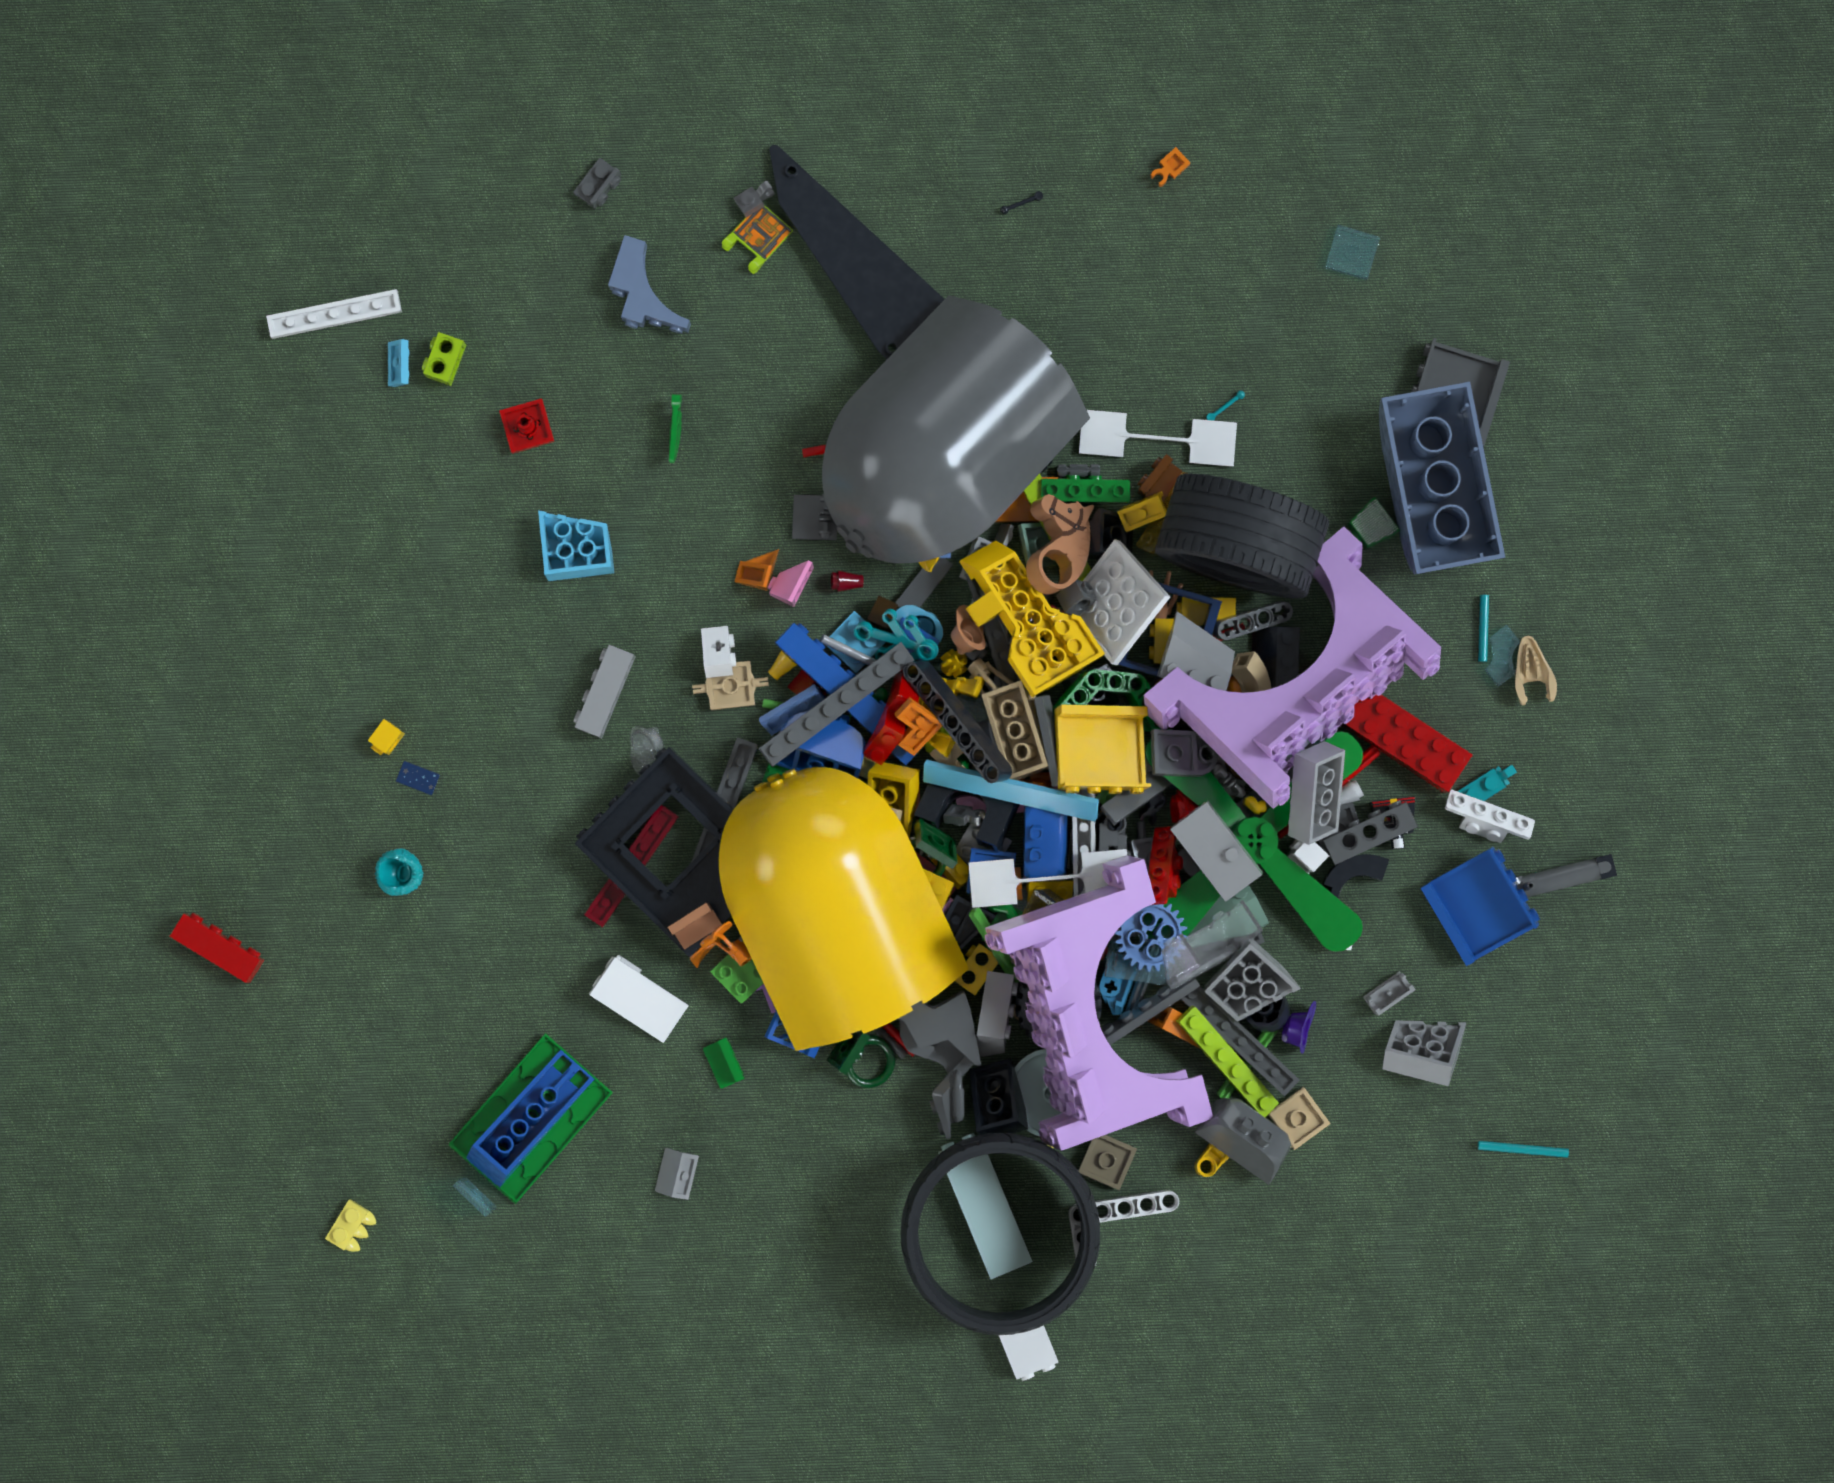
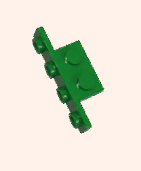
[1041,475,1130,503]

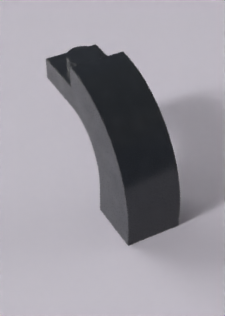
[1321,854,1389,898]

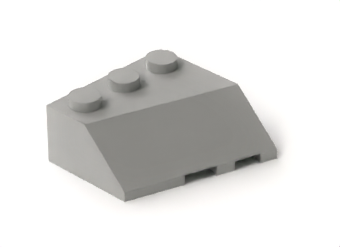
[1157,611,1235,691]
[1382,1020,1466,1086]

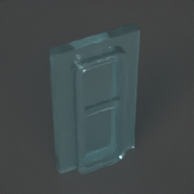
[1104,941,1173,986]

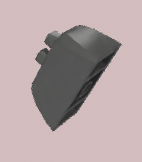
[1195,1097,1292,1185]

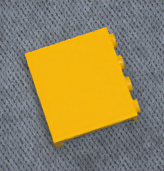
[1054,705,1151,794]

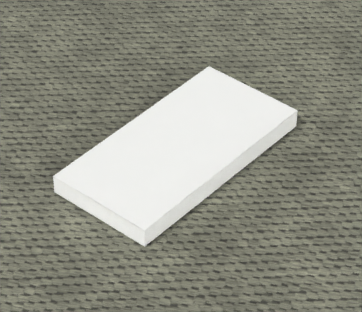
[589,957,688,1043]

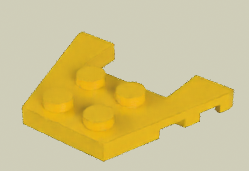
[918,676,985,758]

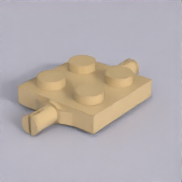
[692,661,769,710]

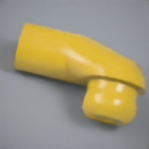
[1242,796,1267,815]

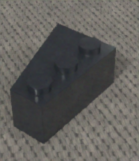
[945,893,996,950]

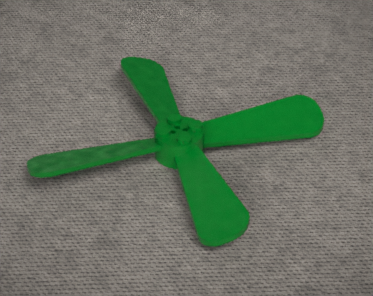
[1142,729,1363,952]

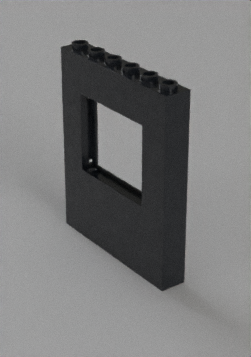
[574,747,734,957]

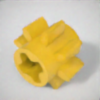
[940,649,967,678]

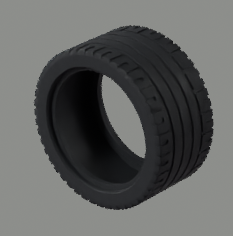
[1155,473,1329,599]

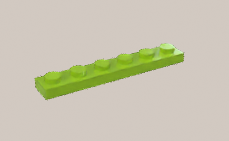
[1176,1005,1279,1117]

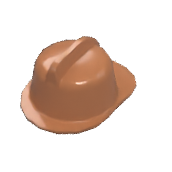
[951,605,986,655]

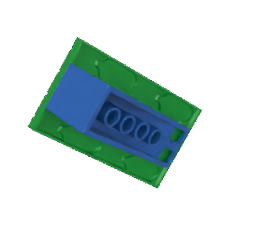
[449,1033,613,1205]

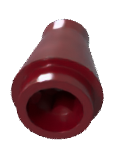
[831,570,864,592]

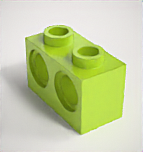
[422,332,466,386]

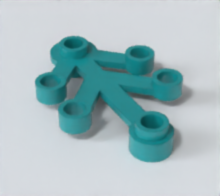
[854,609,939,662]

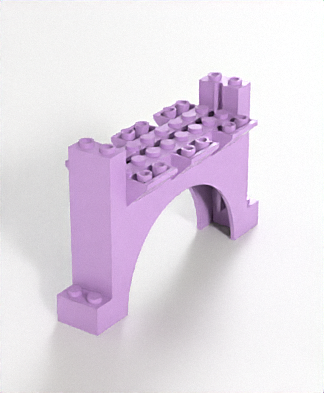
[1144,527,1441,809]
[985,855,1213,1151]

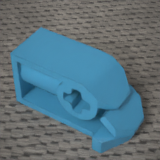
[1099,951,1138,1016]

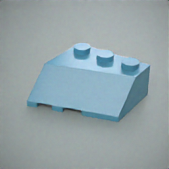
[538,510,614,581]

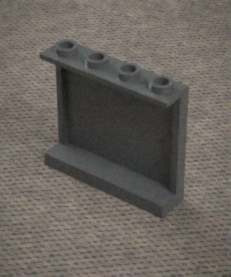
[1410,338,1510,447]

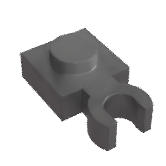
[943,804,986,826]

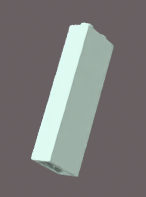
[938,1133,1032,1279]

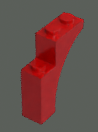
[863,668,920,766]

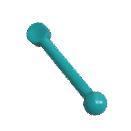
[1206,391,1245,421]

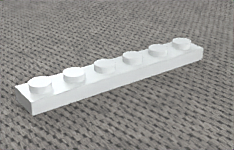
[266,289,402,339]

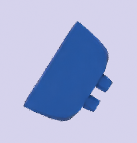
[775,712,865,778]
[1022,805,1068,882]

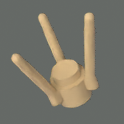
[967,658,1014,699]

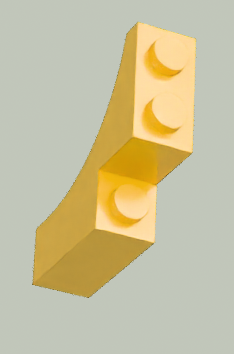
[1149,597,1236,665]

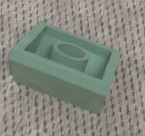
[1017,523,1059,569]

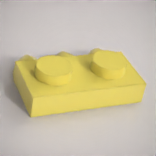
[325,1199,376,1252]

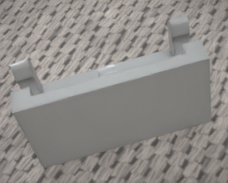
[1363,971,1416,1016]

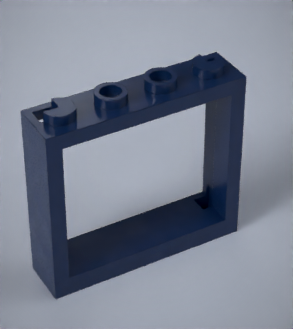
[1118,582,1222,676]

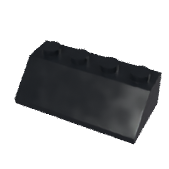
[1252,627,1300,689]

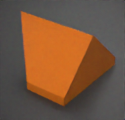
[734,549,779,591]

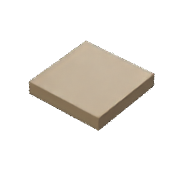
[1268,1087,1331,1150]

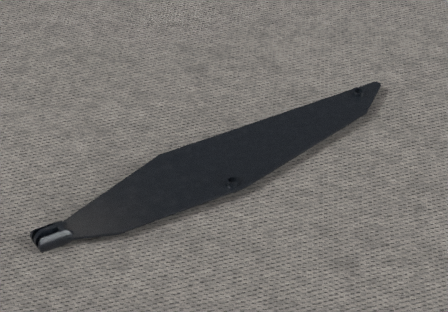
[769,145,1053,475]

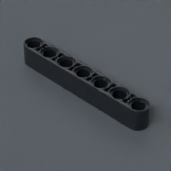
[903,660,1012,783]

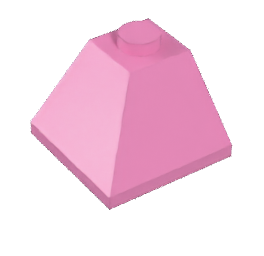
[768,560,814,607]

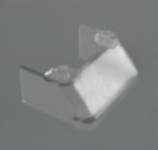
[1162,900,1263,990]

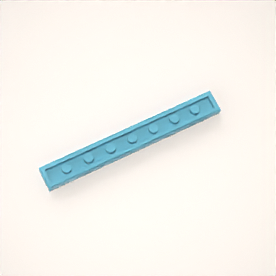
[923,760,1099,822]

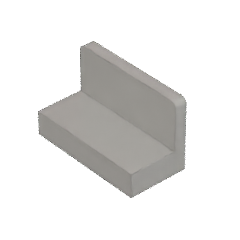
[655,1148,699,1200]

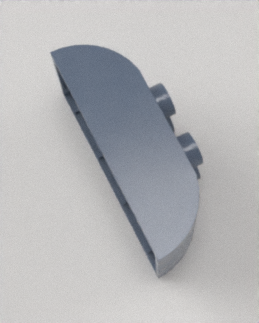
[1379,382,1505,574]

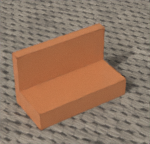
[668,902,722,950]

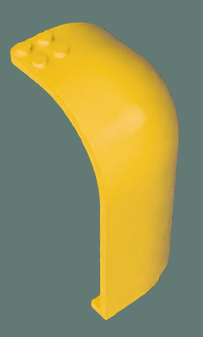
[719,767,969,1051]

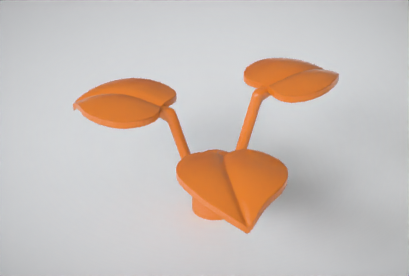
[690,921,752,968]

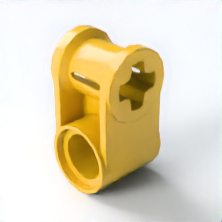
[1194,1143,1229,1177]

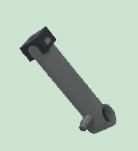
[1515,854,1617,897]

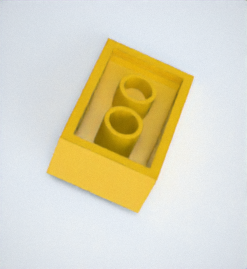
[868,763,920,838]

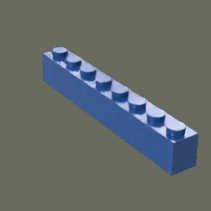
[774,623,924,766]

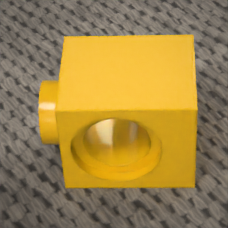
[368,719,405,755]

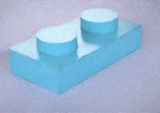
[388,339,409,387]

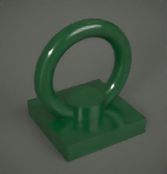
[910,818,958,877]
[826,1030,895,1088]

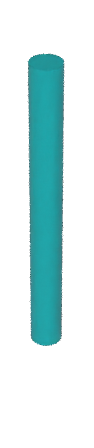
[1477,1141,1569,1158]

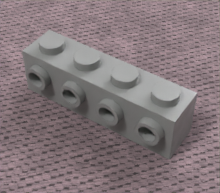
[573,645,636,739]

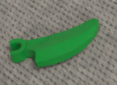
[669,394,682,463]

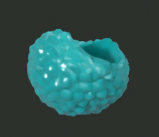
[375,848,424,896]

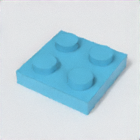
[826,611,886,674]

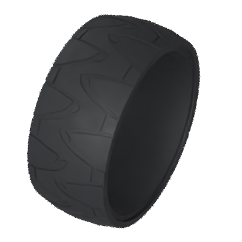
[900,1133,1100,1335]

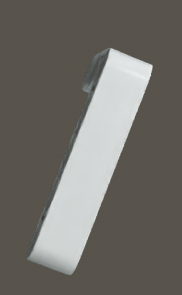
[1069,1190,1179,1266]

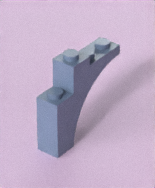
[608,235,691,334]

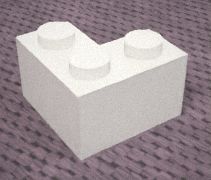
[1286,839,1329,874]

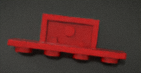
[1148,827,1183,905]

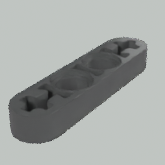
[1213,601,1293,640]

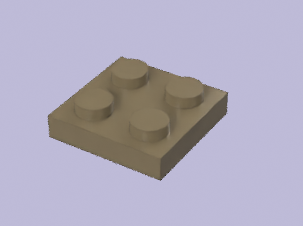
[1078,1135,1137,1190]

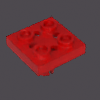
[499,398,555,454]

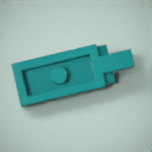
[1457,765,1517,801]

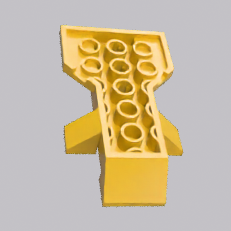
[959,541,1105,697]

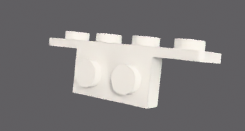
[1445,790,1535,843]

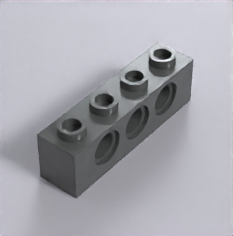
[1324,800,1418,865]

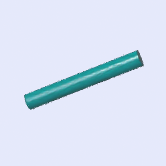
[1478,595,1489,662]

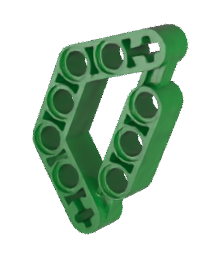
[1052,669,1162,733]

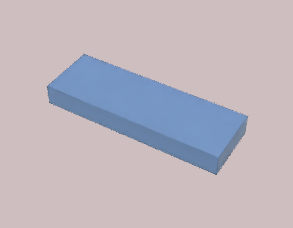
[759,684,826,735]

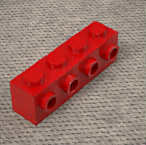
[169,912,264,983]

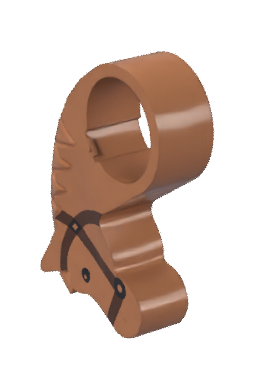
[1026,494,1094,595]

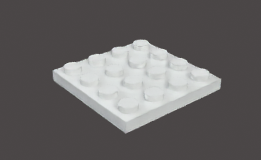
[1079,539,1170,665]

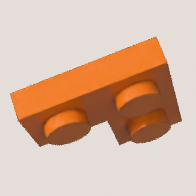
[895,697,942,756]

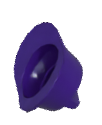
[1282,1001,1316,1054]

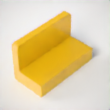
[1118,491,1166,532]

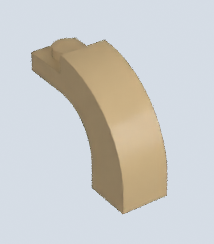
[1231,651,1271,693]

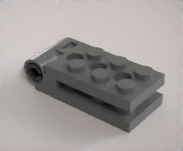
[1097,816,1131,856]

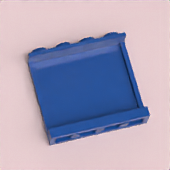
[1421,846,1540,966]

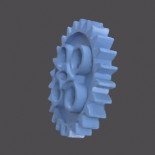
[1114,904,1188,972]

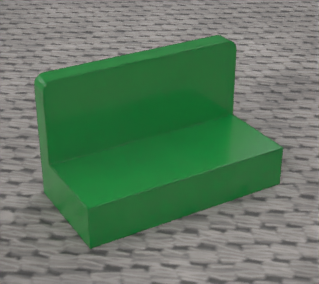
[703,1037,745,1089]

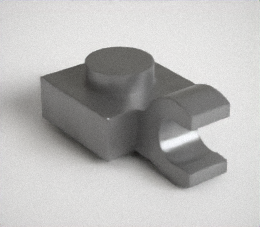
[734,181,775,218]

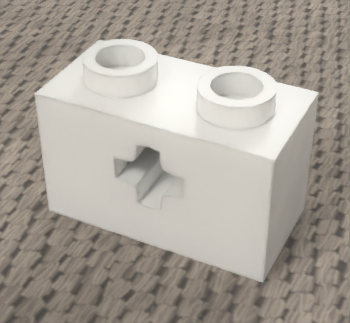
[701,626,736,678]

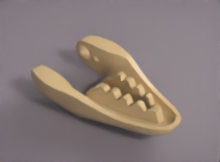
[1515,636,1557,705]

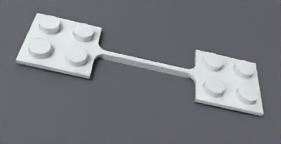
[1079,410,1237,467]
[969,849,1127,908]

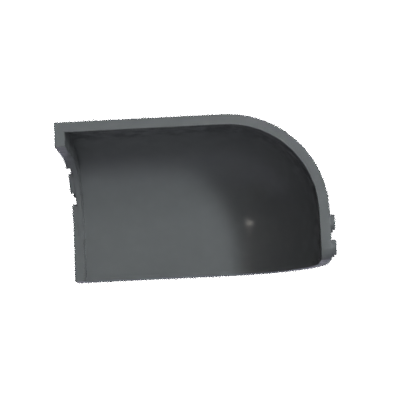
[822,295,1090,563]

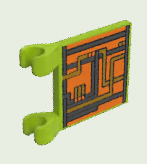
[722,205,793,274]

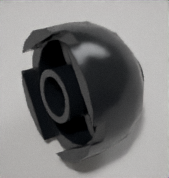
[1246,996,1290,1033]

